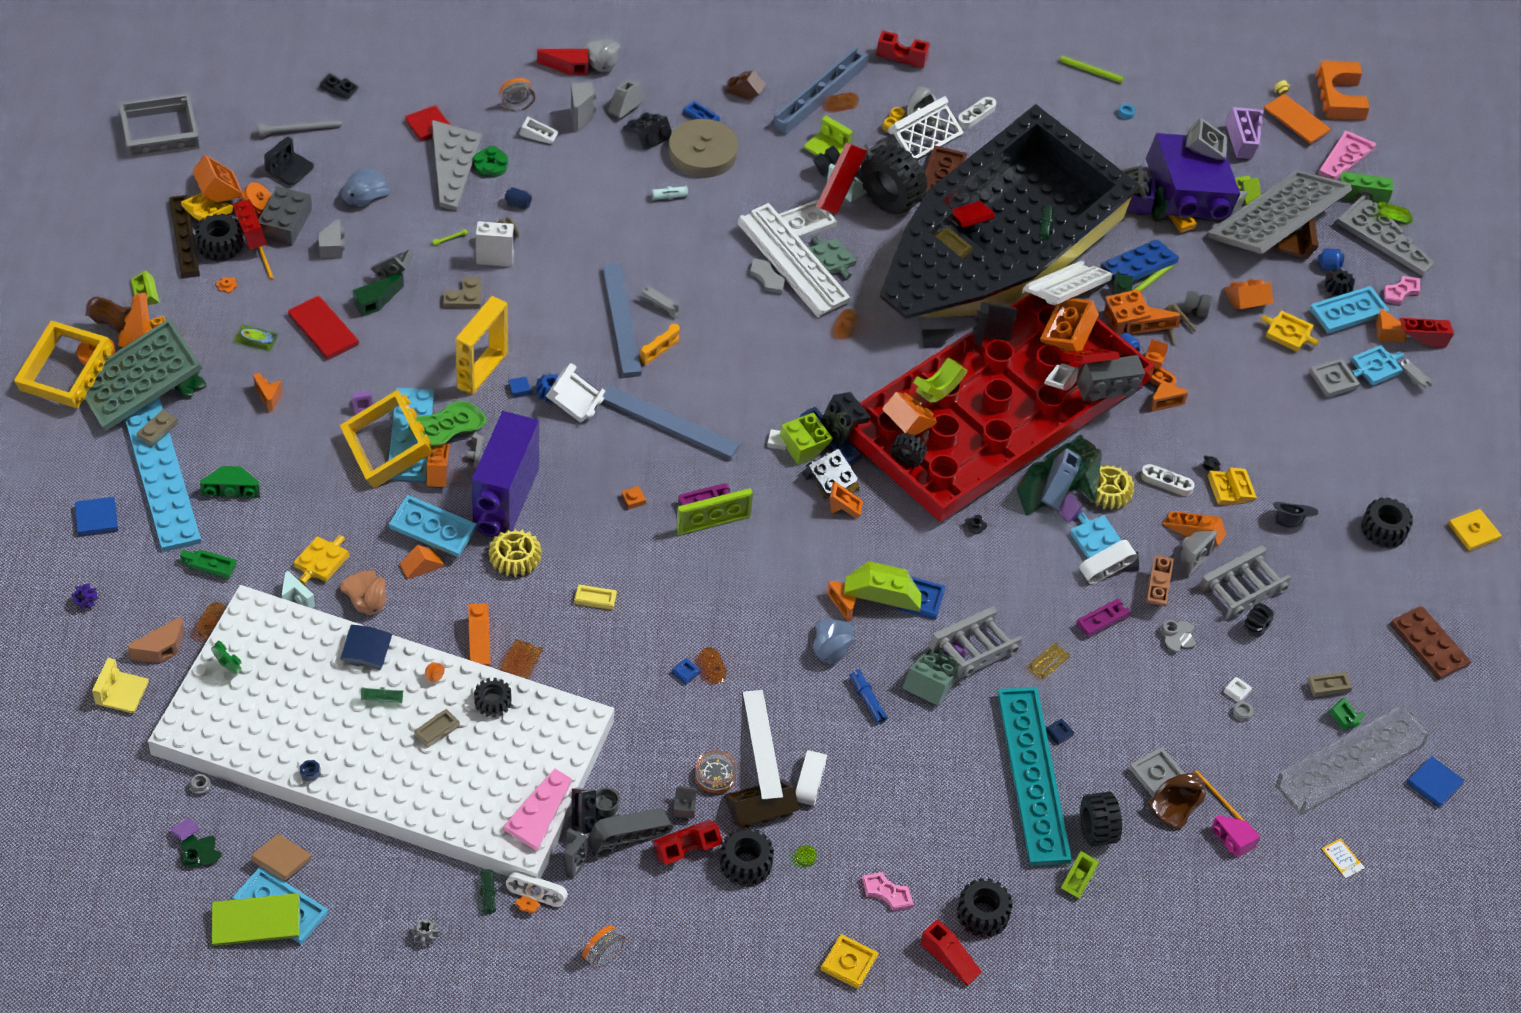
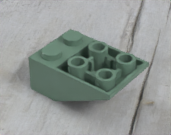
[902,648,959,705]

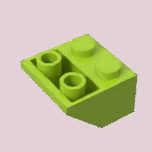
[780,413,833,465]

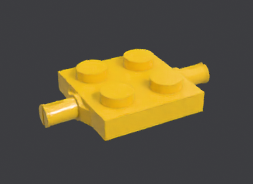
[1261,310,1319,352]
[294,535,350,585]

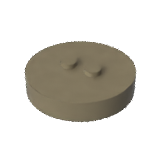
[669,119,738,177]

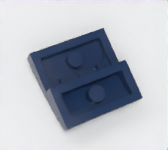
[340,625,392,670]

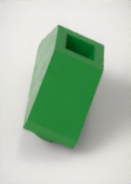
[200,466,261,498]

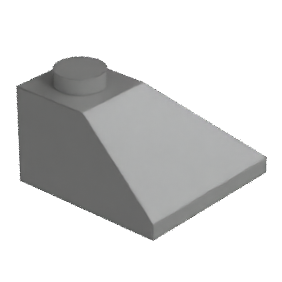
[1180,531,1217,578]

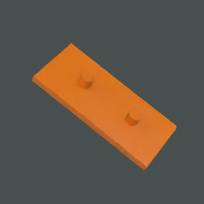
[1264,94,1331,144]

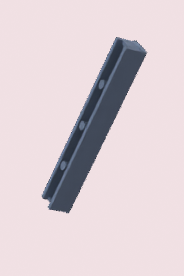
[772,47,868,135]

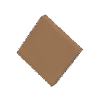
[251,834,312,882]

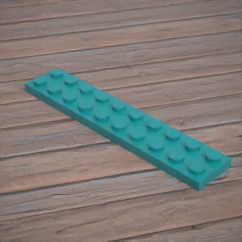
[997,687,1072,866]

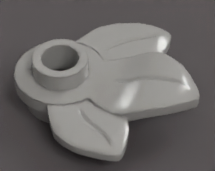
[1160,620,1196,652]

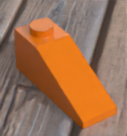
[1124,307,1180,335]
[468,603,491,666]

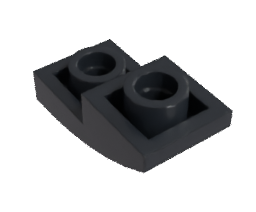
[319,73,359,99]

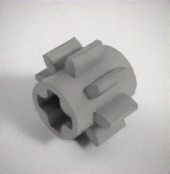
[412,918,439,946]

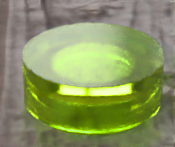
[796,845,817,867]

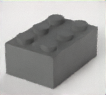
[258,186,312,246]
[1077,355,1145,401]

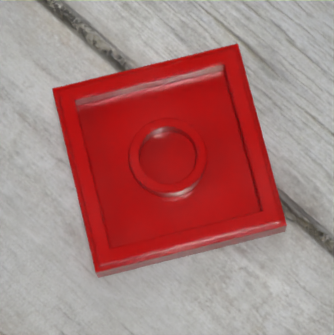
[405,105,450,142]
[951,201,995,228]

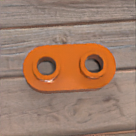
[1149,367,1176,387]

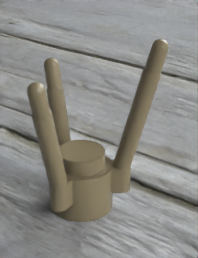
[1165,304,1197,345]

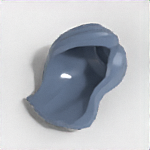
[341,165,390,207]
[813,619,857,664]

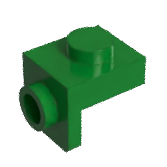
[1328,698,1365,729]

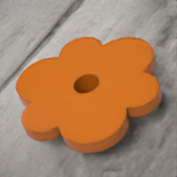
[216,277,237,293]
[515,896,540,913]

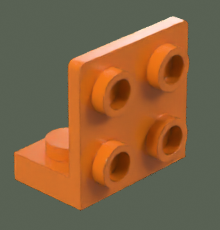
[1104,289,1152,335]

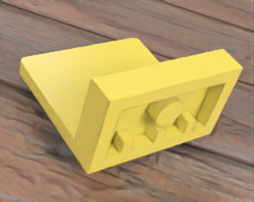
[92,658,149,713]

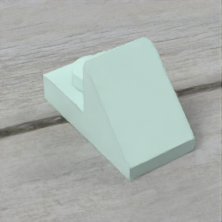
[282,571,315,608]

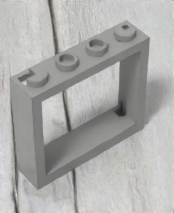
[119,93,200,159]

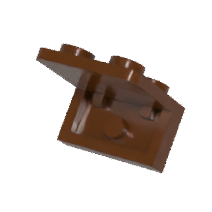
[1276,219,1319,259]

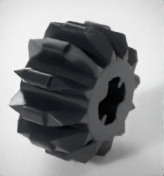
[1324,268,1355,296]
[1243,603,1274,637]

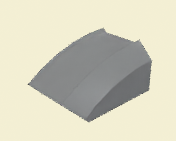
[1185,118,1227,161]

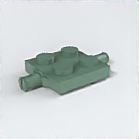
[808,236,856,280]

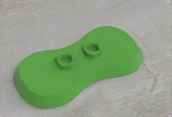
[408,401,487,447]

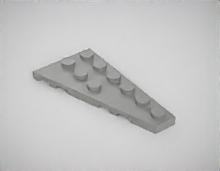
[431,120,482,211]
[1336,193,1434,276]

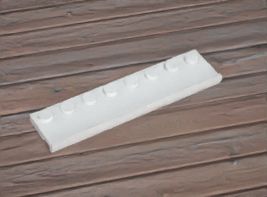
[738,203,850,318]
[1022,261,1113,305]

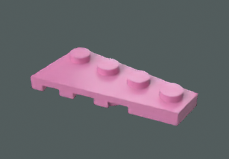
[1318,131,1376,180]
[504,768,572,852]

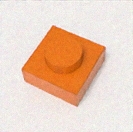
[621,486,646,510]

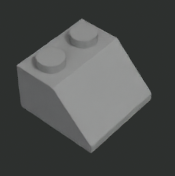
[571,82,596,132]

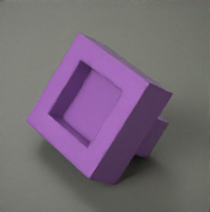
[352,391,373,414]

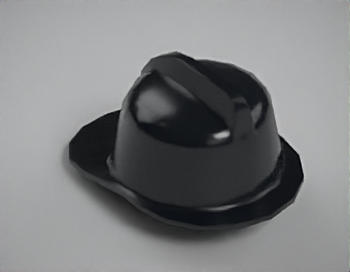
[1273,502,1319,528]

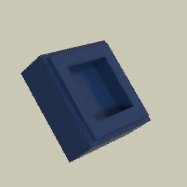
[1046,718,1074,745]

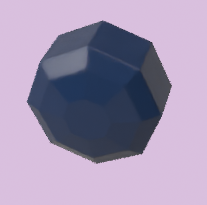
[300,760,321,781]

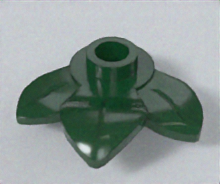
[1151,187,1169,221]
[174,371,207,398]
[181,834,222,868]

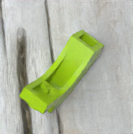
[913,358,968,402]

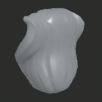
[584,39,622,72]
[907,86,942,133]

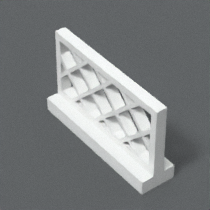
[887,96,964,159]

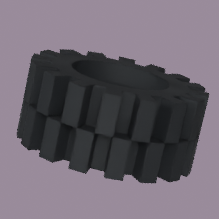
[890,433,927,468]
[474,677,512,717]

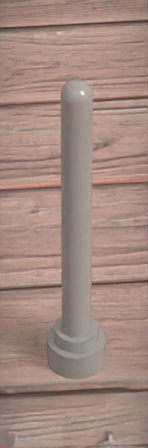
[258,120,342,138]

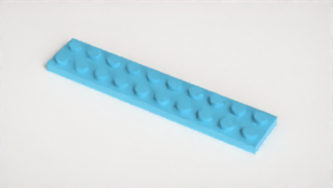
[125,397,201,552]

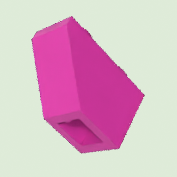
[1211,815,1260,858]

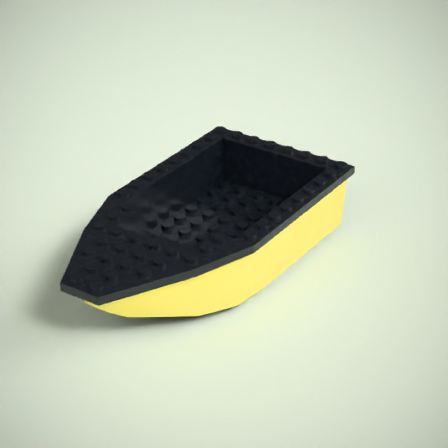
[879,104,1141,319]

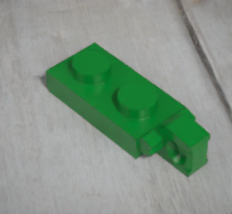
[180,549,237,580]

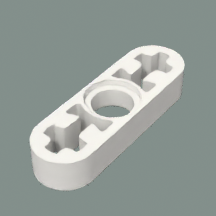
[958,97,996,129]
[1141,464,1194,496]
[506,871,568,907]

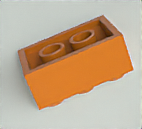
[192,154,243,202]
[1040,298,1099,352]

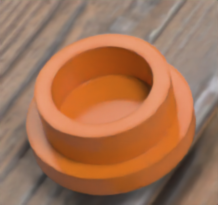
[425,662,445,682]

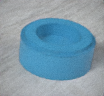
[1118,104,1135,120]

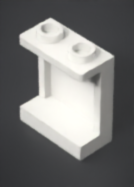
[476,221,514,267]
[546,363,606,423]

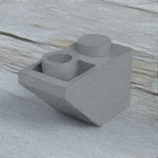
[608,79,644,118]
[319,219,345,259]

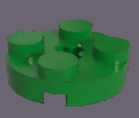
[474,146,508,178]

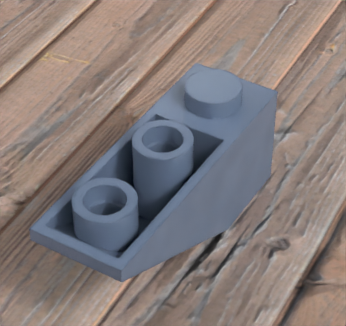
[1041,448,1082,510]

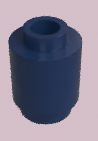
[505,187,532,209]

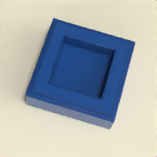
[508,376,531,398]
[672,658,700,685]

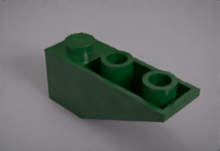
[352,272,404,317]

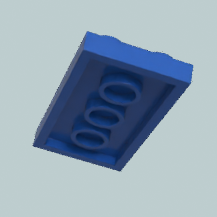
[1101,239,1179,282]

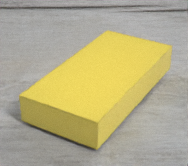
[574,584,617,610]

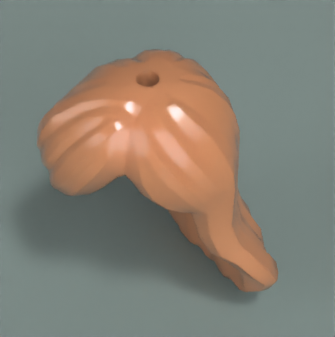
[340,570,387,615]

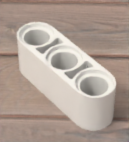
[1079,540,1138,584]
[796,750,828,806]

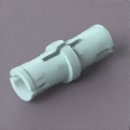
[652,186,688,201]

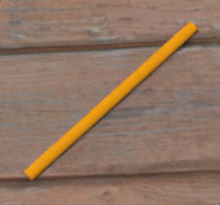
[258,246,274,280]
[1194,770,1245,821]

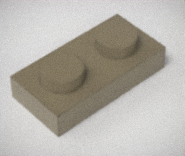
[136,410,178,447]
[1307,672,1352,697]

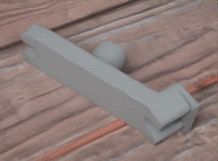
[641,286,682,318]
[1398,359,1433,389]
[467,432,485,474]

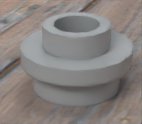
[190,774,211,795]

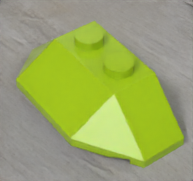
[844,561,921,612]

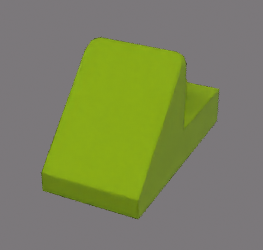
[1235,175,1261,206]
[1061,851,1100,898]

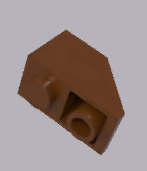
[724,69,766,100]

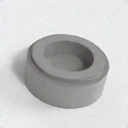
[1233,701,1254,722]

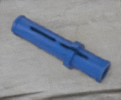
[849,669,888,724]

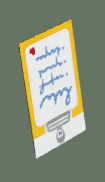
[1321,838,1365,878]

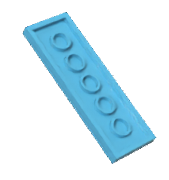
[389,388,434,481]

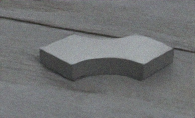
[750,259,786,294]

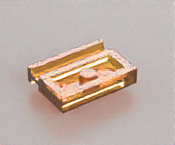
[500,639,542,680]

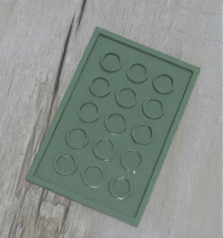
[74,318,203,431]

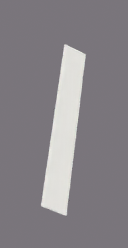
[743,690,783,799]

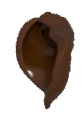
[85,296,132,333]
[1147,773,1206,829]

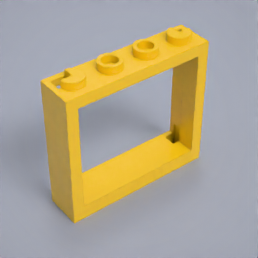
[455,296,508,395]
[14,321,114,409]
[340,389,433,489]

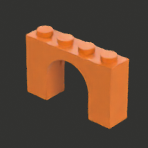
[1316,61,1370,120]

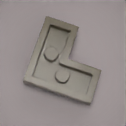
[444,277,481,309]

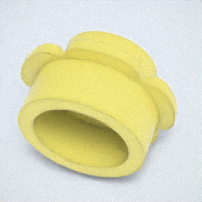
[1274,80,1290,95]

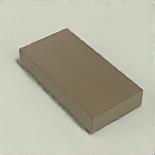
[414,709,460,748]

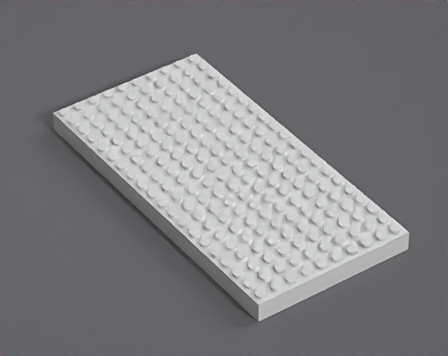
[148,585,614,886]

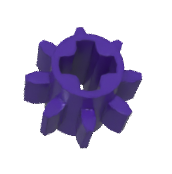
[72,583,99,609]

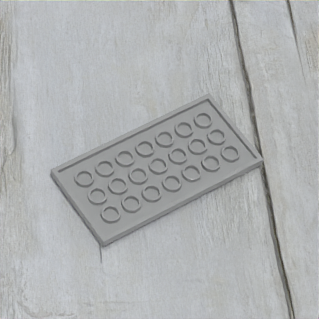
[1207,170,1352,254]

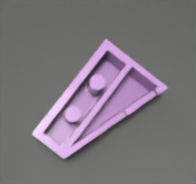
[1225,107,1264,159]

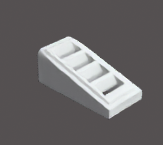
[519,117,559,144]

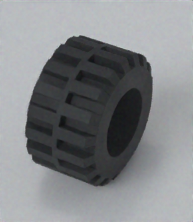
[195,213,243,261]
[1361,497,1413,548]
[1080,791,1122,846]
[720,828,774,887]
[957,878,1013,938]

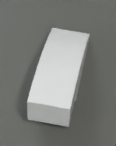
[1045,363,1079,390]

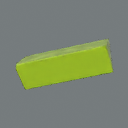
[131,270,159,305]

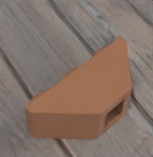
[1146,555,1174,606]
[127,617,185,664]

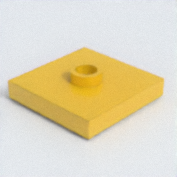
[1448,509,1502,552]
[821,934,879,990]

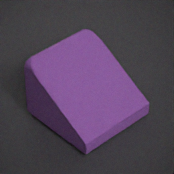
[1058,493,1082,522]

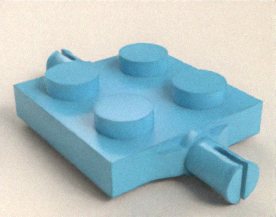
[1351,345,1404,386]
[1070,512,1122,559]

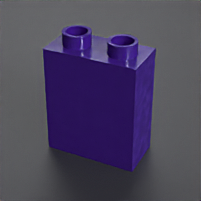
[1145,133,1240,220]
[472,411,539,537]

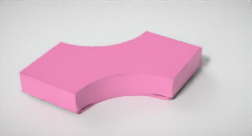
[1383,276,1420,305]
[861,872,914,912]

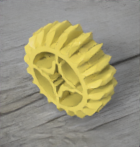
[1083,463,1134,511]
[489,529,542,578]

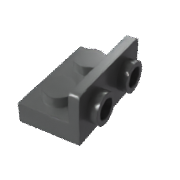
[1122,165,1149,200]
[371,250,414,280]
[564,828,588,879]

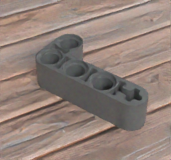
[587,808,673,860]

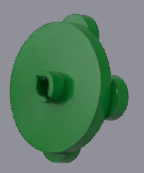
[211,640,242,674]

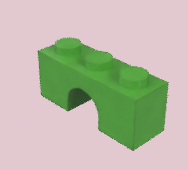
[1339,172,1393,205]

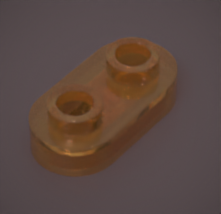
[826,92,859,112]
[834,309,858,340]
[197,602,226,639]
[699,647,726,684]

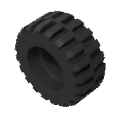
[860,145,927,214]

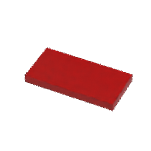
[816,142,867,214]
[287,295,359,360]
[1060,349,1119,363]

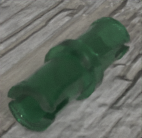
[1038,205,1054,241]
[361,687,403,704]
[480,869,497,914]

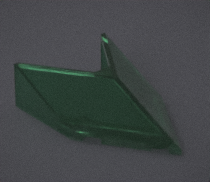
[1016,434,1102,515]

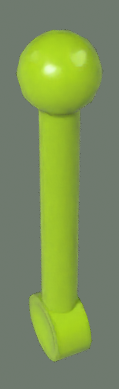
[433,229,468,246]

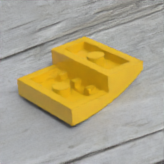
[181,192,234,221]
[1207,468,1257,505]

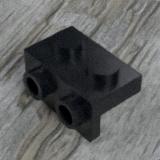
[572,787,596,834]

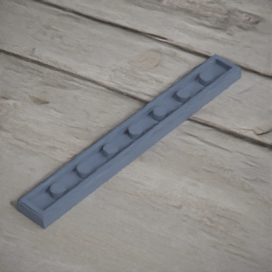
[603,264,641,377]
[602,385,740,460]

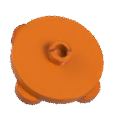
[241,182,271,215]

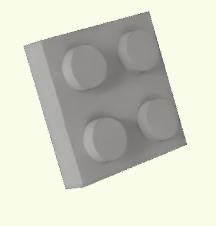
[1309,358,1360,398]
[1129,747,1185,798]

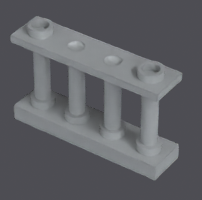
[1199,545,1291,620]
[929,606,1022,679]

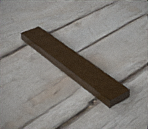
[169,195,200,278]

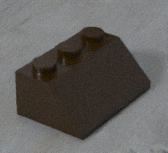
[724,779,799,828]

